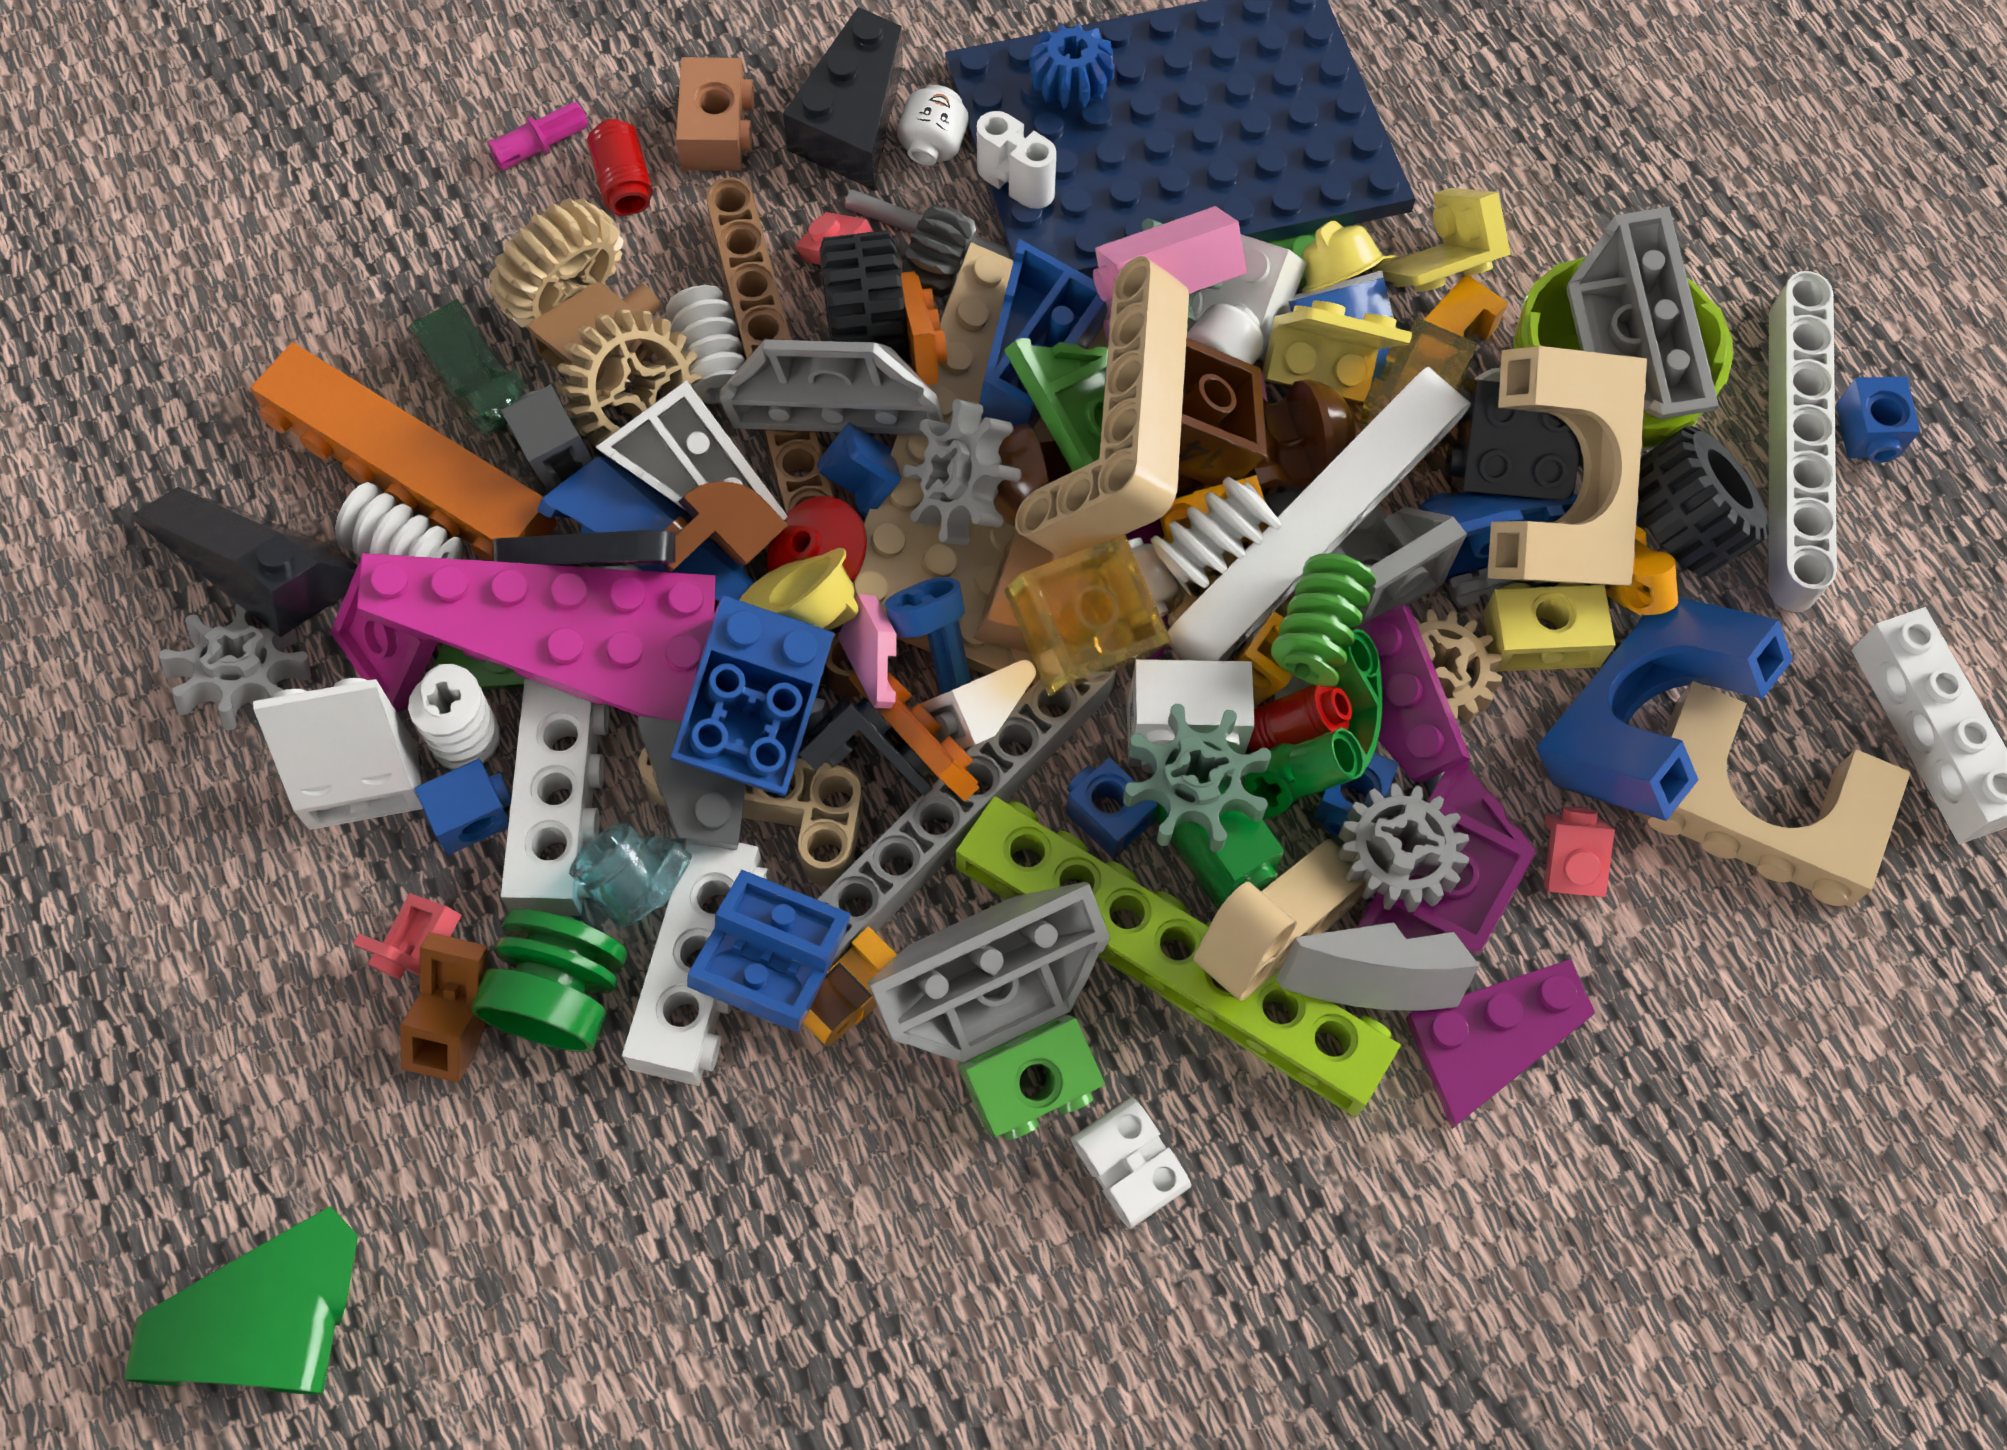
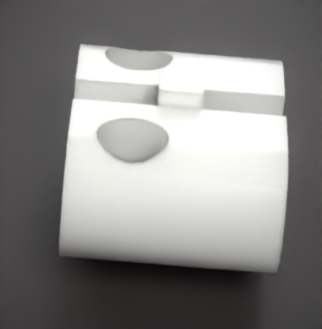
[977,111,1056,209]
[1071,1097,1191,1229]

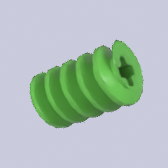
[1271,553,1376,687]

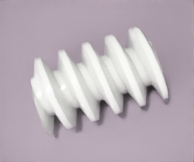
[666,285,746,404]
[1150,477,1282,596]
[335,482,463,559]
[408,664,500,770]

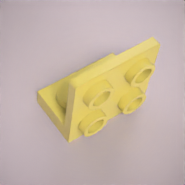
[1372,188,1511,292]
[1262,301,1412,404]

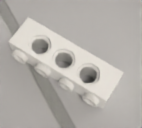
[1851,607,2007,845]
[501,679,610,916]
[622,843,769,1086]

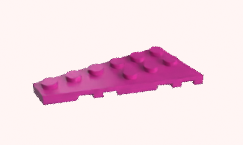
[357,553,716,722]

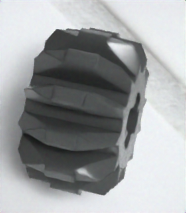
[902,204,976,298]

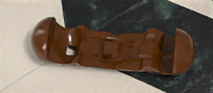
[993,379,1356,528]

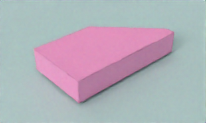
[838,594,897,709]

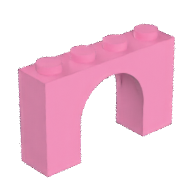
[1093,206,1268,402]

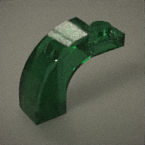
[407,299,527,436]

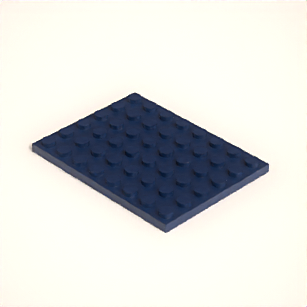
[945,0,1415,279]

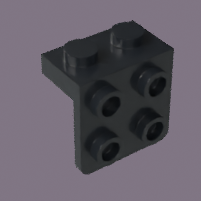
[1445,378,1580,500]

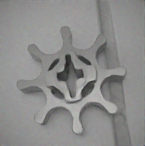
[903,399,1021,546]
[159,603,311,730]

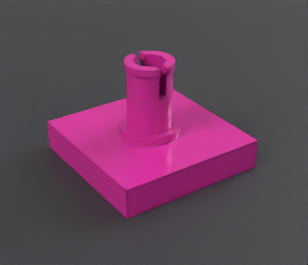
[330,558,438,712]

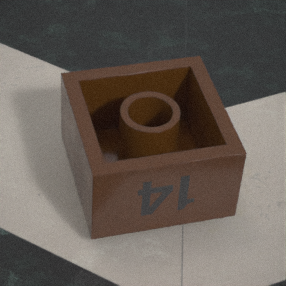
[1178,338,1267,486]

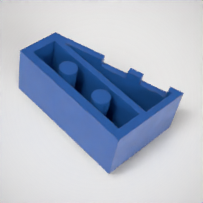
[979,239,1107,428]

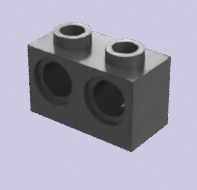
[501,384,594,492]

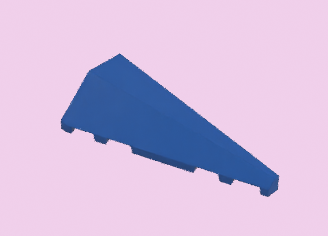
[537,456,755,602]

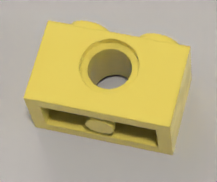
[1483,583,1615,672]

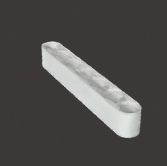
[1768,271,1837,612]
[1163,367,1471,661]

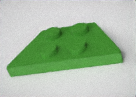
[1004,338,1108,472]

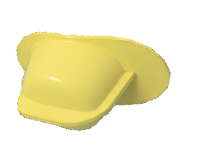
[1302,221,1397,293]
[740,548,859,630]

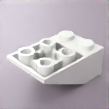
[253,678,423,830]

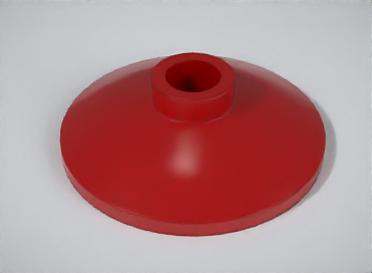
[767,496,867,583]

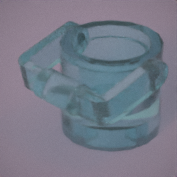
[569,822,692,927]

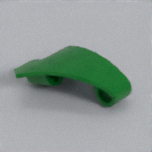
[1243,629,1382,820]
[123,1206,358,1395]

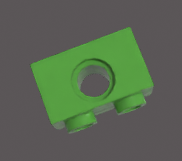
[957,1014,1106,1140]

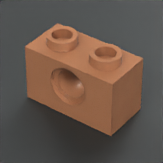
[676,57,754,171]

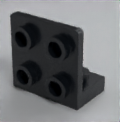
[799,694,933,797]

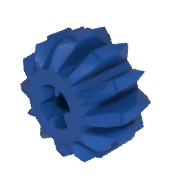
[1029,21,1115,110]

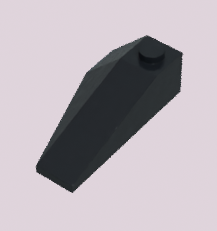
[132,487,358,637]

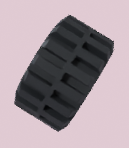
[819,230,908,362]
[1637,425,1769,577]

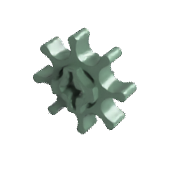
[1123,704,1271,852]

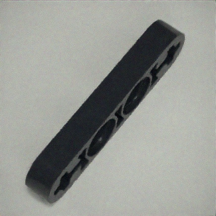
[493,530,676,567]

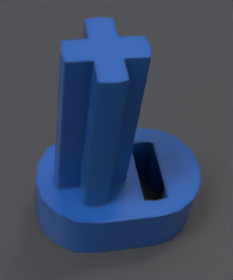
[885,577,971,695]

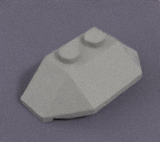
[1566,207,1719,419]
[719,340,945,435]
[868,882,1110,1063]

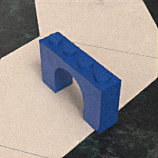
[1536,597,1793,821]

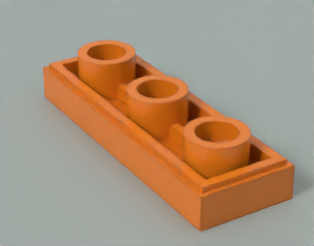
[901,271,948,385]
[848,671,980,802]

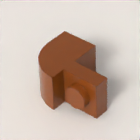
[660,481,788,572]
[400,932,488,1083]

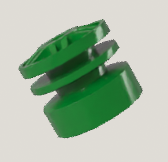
[470,909,627,1053]

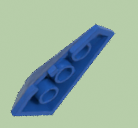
[1418,491,1640,581]

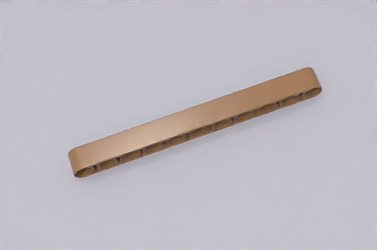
[707,177,862,697]

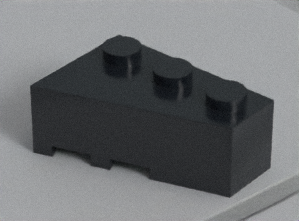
[783,7,903,190]

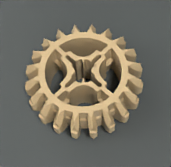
[489,198,624,329]
[556,309,704,448]

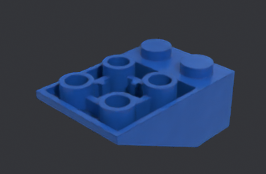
[670,595,834,797]

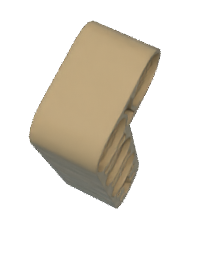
[638,748,863,886]
[1193,839,1367,1001]

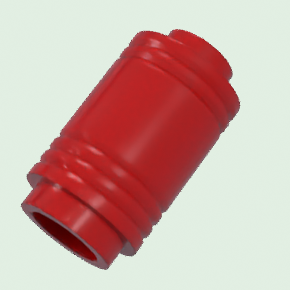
[587,119,653,216]
[1248,685,1352,753]

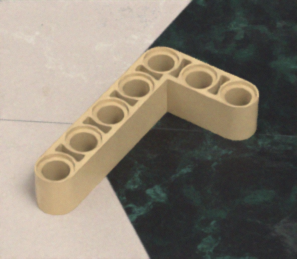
[1015,256,1189,559]

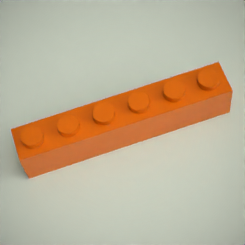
[250,342,557,561]

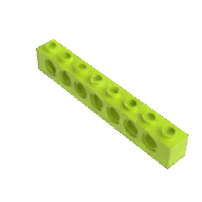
[956,796,1401,1118]

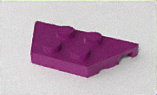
[1357,761,1536,956]

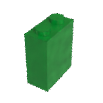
[1152,760,1285,910]

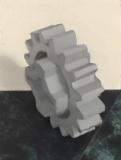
[1338,783,1469,912]

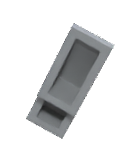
[1276,922,1479,1011]

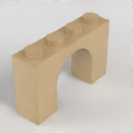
[1488,346,1647,586]
[1634,681,1911,907]

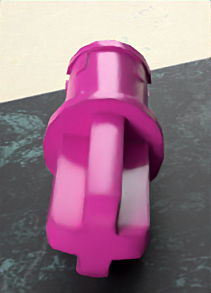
[487,102,588,172]

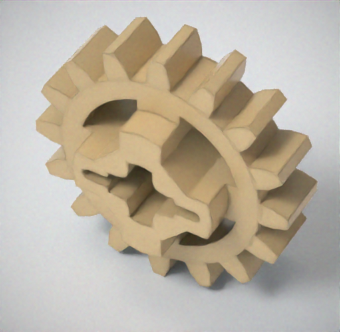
[1414,609,1502,724]

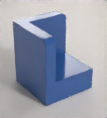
[817,422,902,517]

